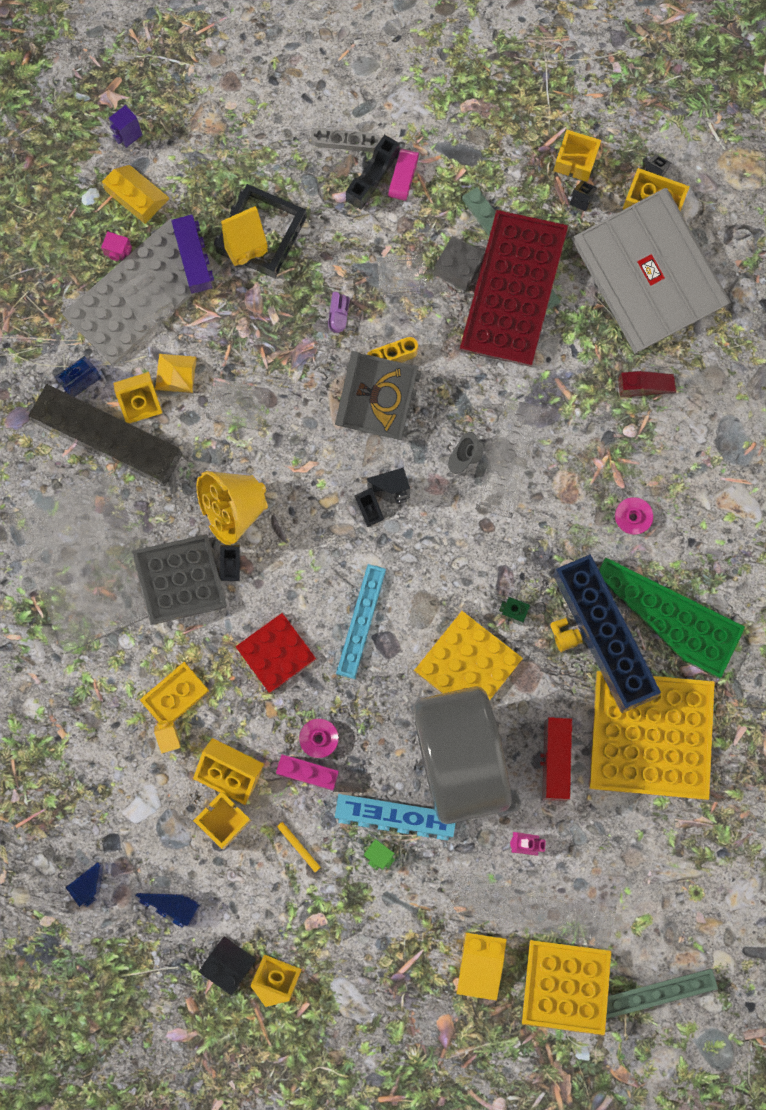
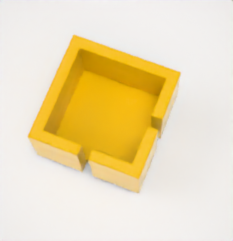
[554,130,601,182]
[193,791,252,849]

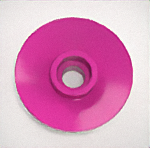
[615,497,653,535]
[299,719,338,758]

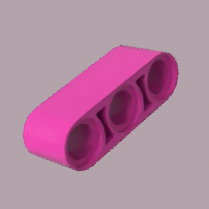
[388,148,419,201]

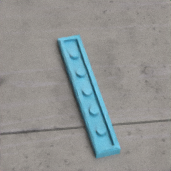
[336,564,386,680]

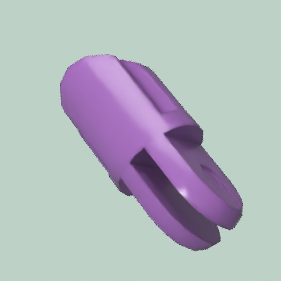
[328,292,350,333]

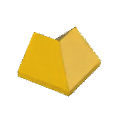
[155,354,197,393]
[251,955,302,1007]

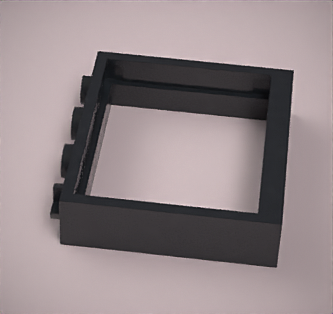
[214,184,307,279]

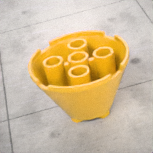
[196,471,268,545]

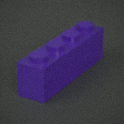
[171,214,214,294]

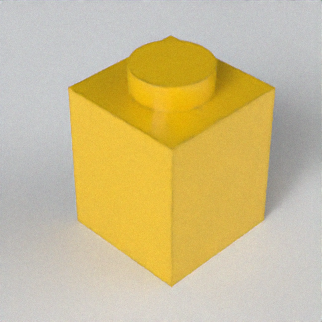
[154,720,180,754]

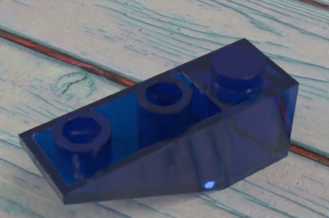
[135,893,202,928]

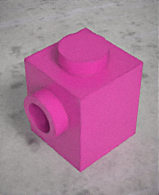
[101,232,132,261]

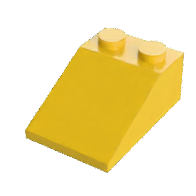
[221,206,268,266]
[456,932,507,1001]

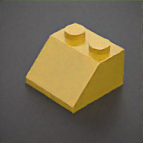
[113,372,162,424]

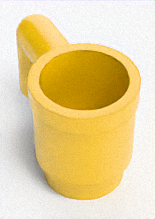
[550,618,583,652]

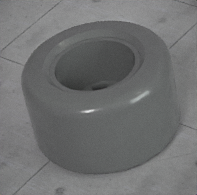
[413,686,512,824]

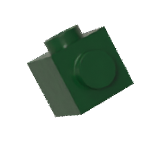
[499,597,530,626]

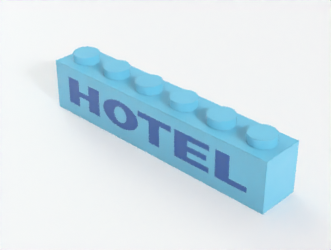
[335,794,455,841]

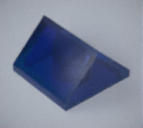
[54,356,101,400]

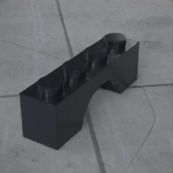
[345,134,400,210]

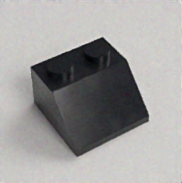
[367,467,410,504]
[198,936,257,996]

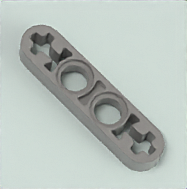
[311,128,381,152]

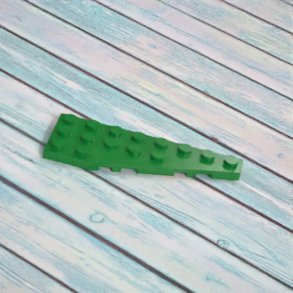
[599,557,745,679]

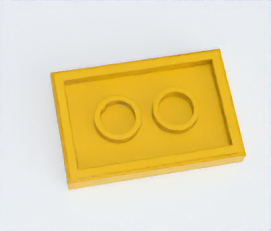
[139,662,210,723]

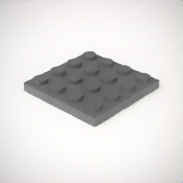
[132,534,227,625]

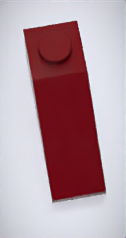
[618,371,676,397]

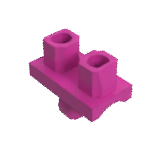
[510,832,546,856]

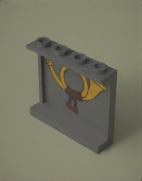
[335,351,421,441]

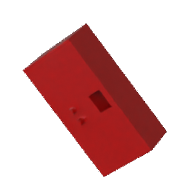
[540,717,572,802]

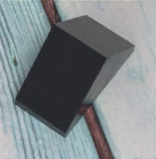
[354,488,384,527]

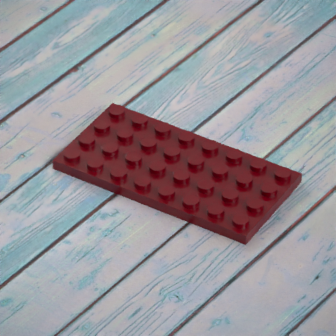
[459,210,568,367]

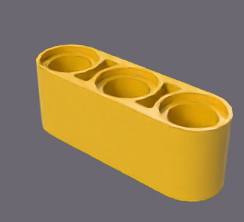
[367,337,418,363]

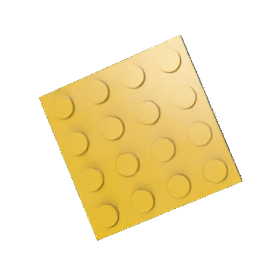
[414,611,523,700]
[522,940,611,1036]

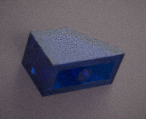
[65,862,104,908]

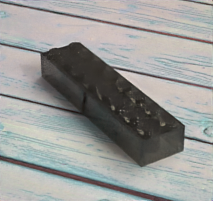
[28,384,183,487]

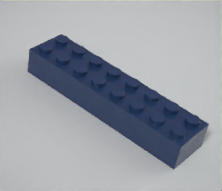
[553,554,661,713]

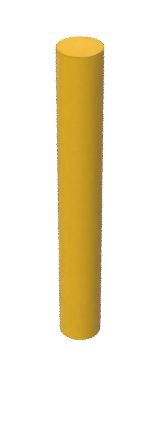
[277,821,321,872]

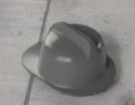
[448,432,485,474]

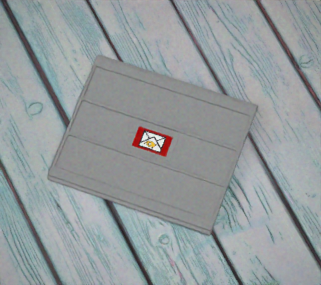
[571,188,731,355]

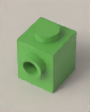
[364,839,395,870]

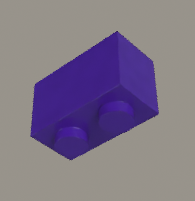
[109,105,143,148]

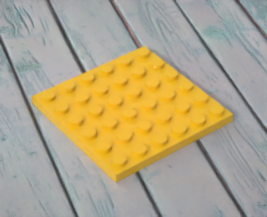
[589,671,715,800]

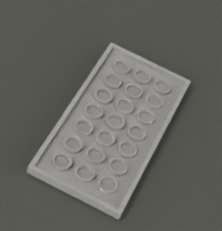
[63,218,221,366]

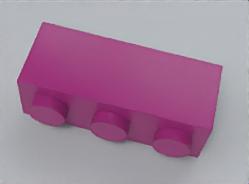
[276,754,339,792]

